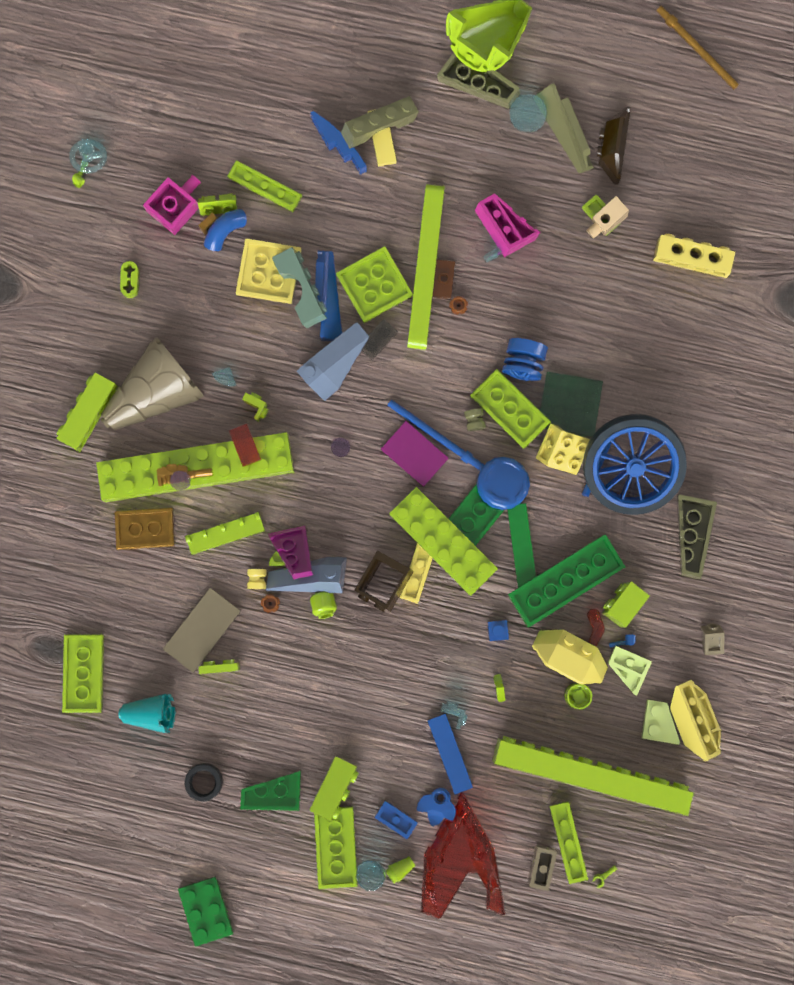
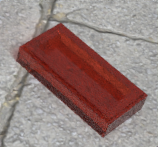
[229,424,261,467]

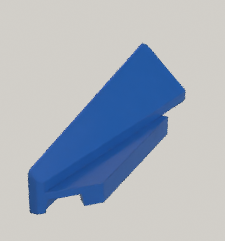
[315,251,342,341]

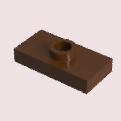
[432,259,455,300]

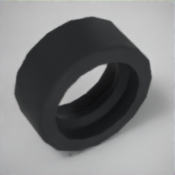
[184,763,223,802]

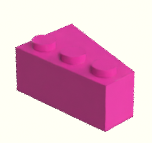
[475,194,540,257]

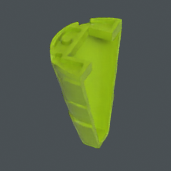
[446,0,532,72]

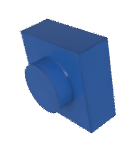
[487,620,509,641]

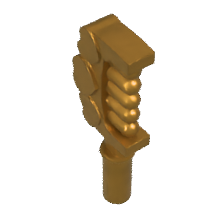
[157,464,213,486]

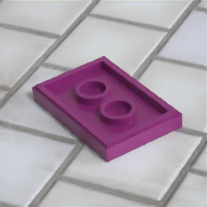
[381,421,449,487]

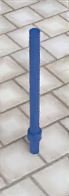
[387,400,484,471]

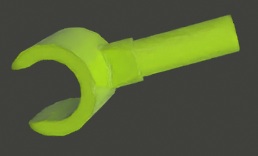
[72,162,89,188]
[592,865,617,888]

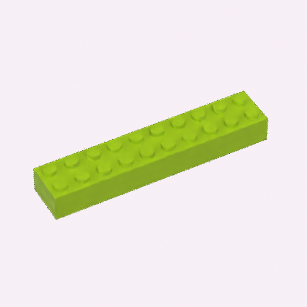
[96,432,294,502]
[492,736,694,816]

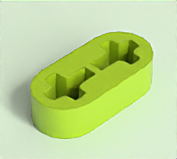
[120,261,139,298]

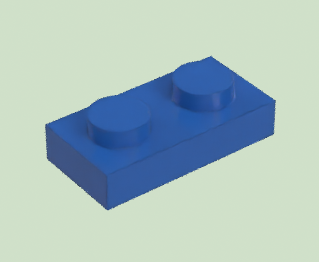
[374,800,418,839]

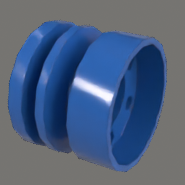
[502,338,548,381]

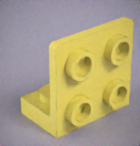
[536,423,590,475]

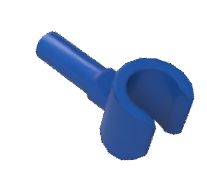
[609,635,636,648]

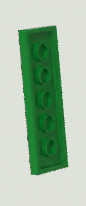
[507,534,625,628]

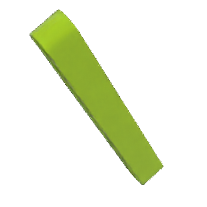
[407,184,445,350]

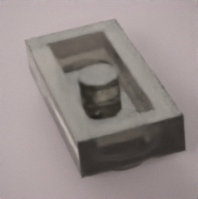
[362,319,398,361]

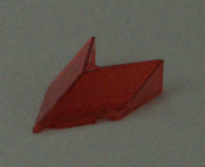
[421,792,506,919]

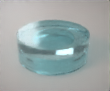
[483,247,502,263]

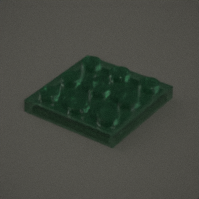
[540,372,603,437]

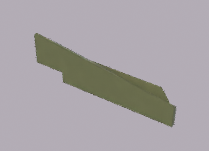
[533,83,593,173]

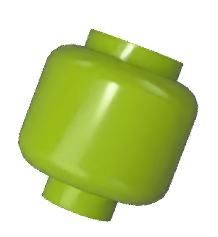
[310,592,337,619]

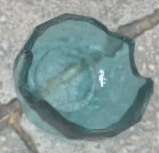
[356,860,386,891]

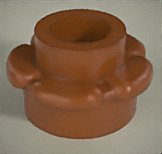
[449,296,468,315]
[261,594,280,613]

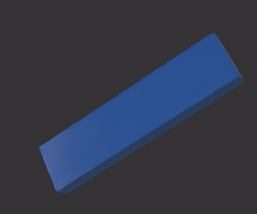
[427,714,473,794]

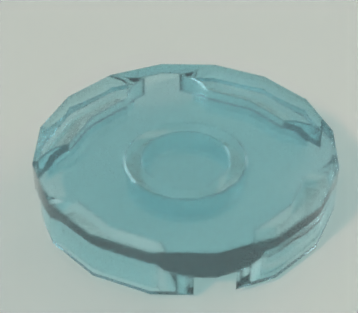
[510,94,547,132]

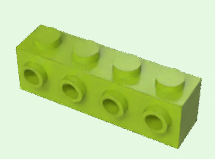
[56,373,118,452]

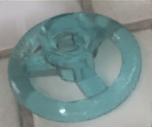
[69,139,107,173]

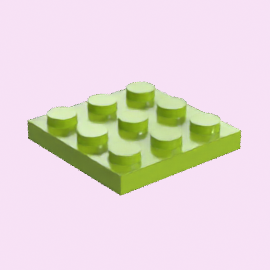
[336,246,413,323]

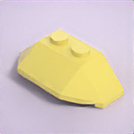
[532,630,608,684]
[670,680,721,761]

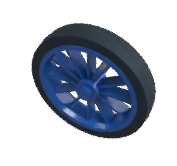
[583,414,687,515]

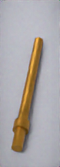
[656,5,739,90]

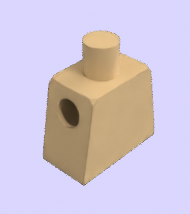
[586,196,629,239]

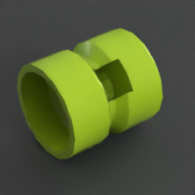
[564,683,593,709]

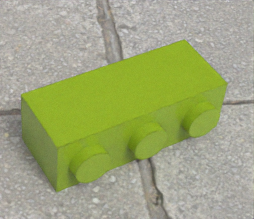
[309,757,359,822]

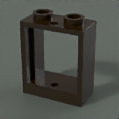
[354,550,414,612]

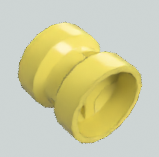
[247,569,267,589]

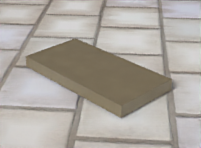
[163,588,241,673]

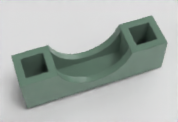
[272,247,327,328]

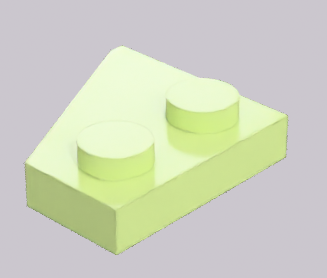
[608,645,652,696]
[641,700,680,745]

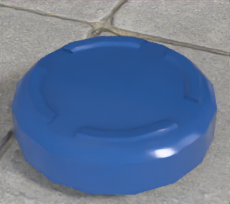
[476,457,530,510]

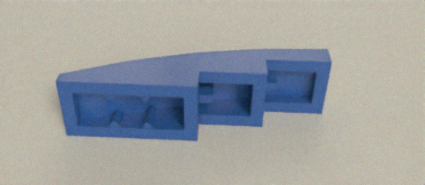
[310,111,367,175]

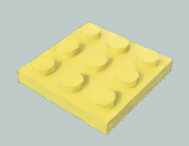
[236,238,302,304]

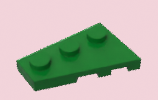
[240,771,301,811]

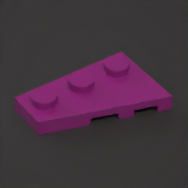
[268,526,313,579]

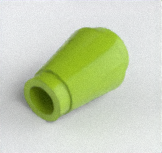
[385,857,415,884]

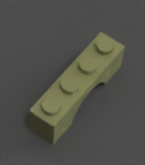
[341,96,419,148]

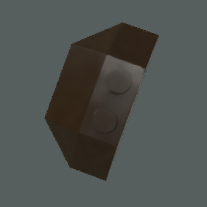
[596,106,631,185]

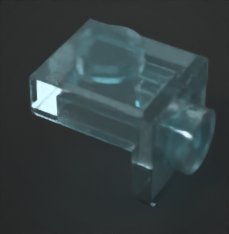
[440,701,468,729]

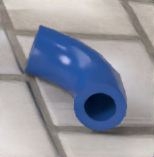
[204,209,247,251]

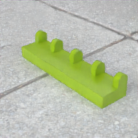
[185,512,265,555]

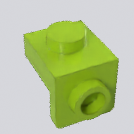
[242,392,268,422]

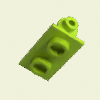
[198,193,237,216]

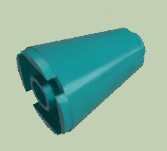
[119,694,176,733]

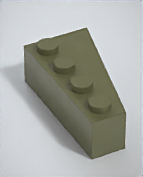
[437,53,520,109]
[677,494,717,580]

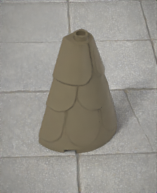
[100,337,204,430]

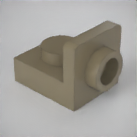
[701,623,725,655]

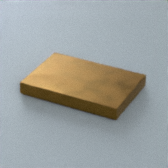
[114,508,175,550]

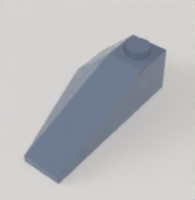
[297,322,370,401]
[266,557,347,593]

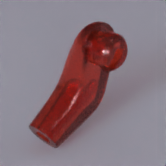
[587,609,605,646]

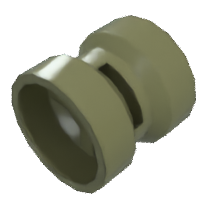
[464,408,486,431]

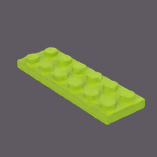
[389,487,498,596]

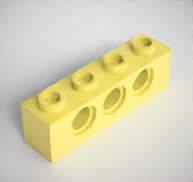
[653,234,735,278]

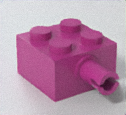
[143,175,201,235]

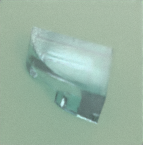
[212,367,237,387]

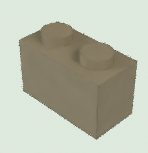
[527,844,557,891]

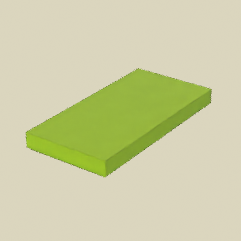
[470,369,551,449]
[62,635,104,713]
[314,806,358,889]

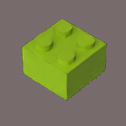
[602,582,650,628]

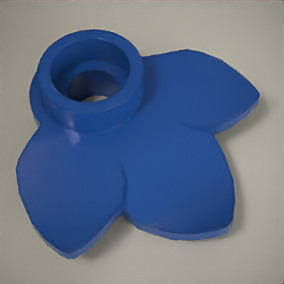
[417,788,456,826]

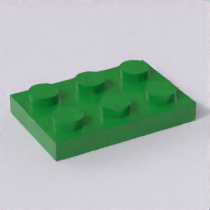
[178,876,233,947]

